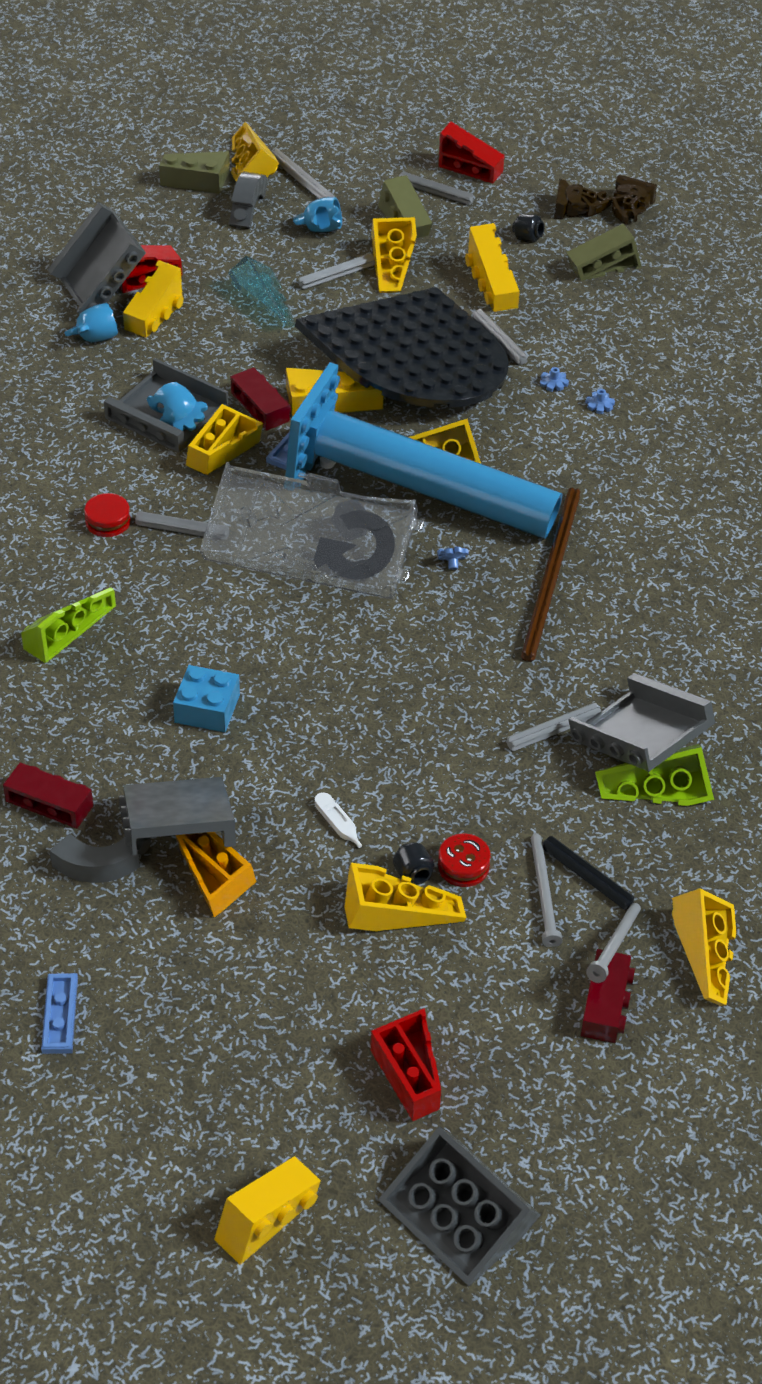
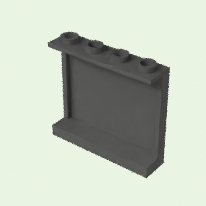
[47,202,146,314]
[104,358,229,453]
[568,673,715,772]
[119,777,236,855]

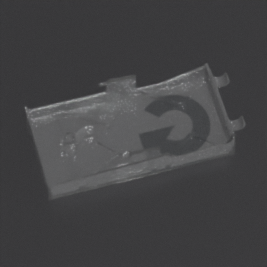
[200,462,424,600]

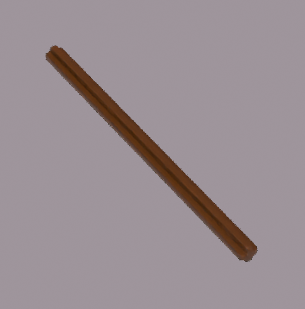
[521,487,581,662]

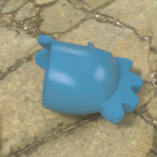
[293,197,342,232]
[64,303,118,342]
[147,382,208,431]

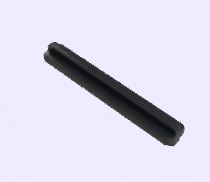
[543,836,634,910]

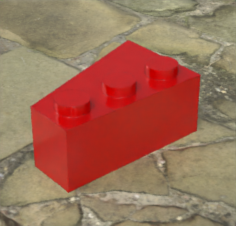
[438,121,504,183]
[119,245,182,293]
[370,1008,441,1121]

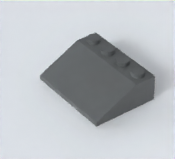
[378,1126,541,1286]

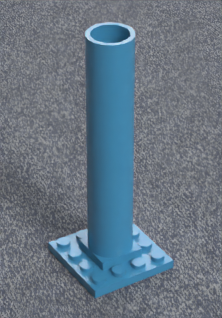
[284,362,563,539]

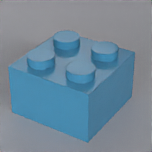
[173,665,240,732]

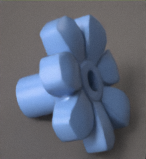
[540,367,569,392]
[585,389,615,414]
[437,546,468,570]

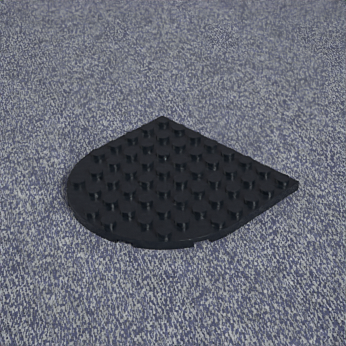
[295,287,509,408]

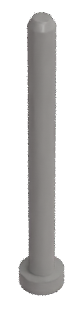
[531,833,563,947]
[586,903,641,983]

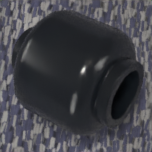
[512,214,545,242]
[393,842,434,884]

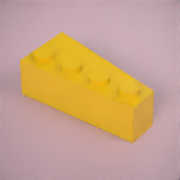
[465,223,520,312]
[286,368,383,417]

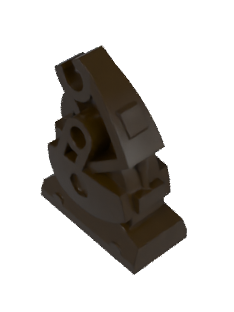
[612,175,657,224]
[554,179,612,219]

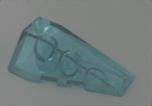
[228,256,295,327]

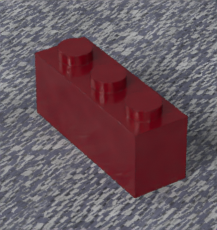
[230,367,291,431]
[3,762,94,829]
[580,949,635,1043]

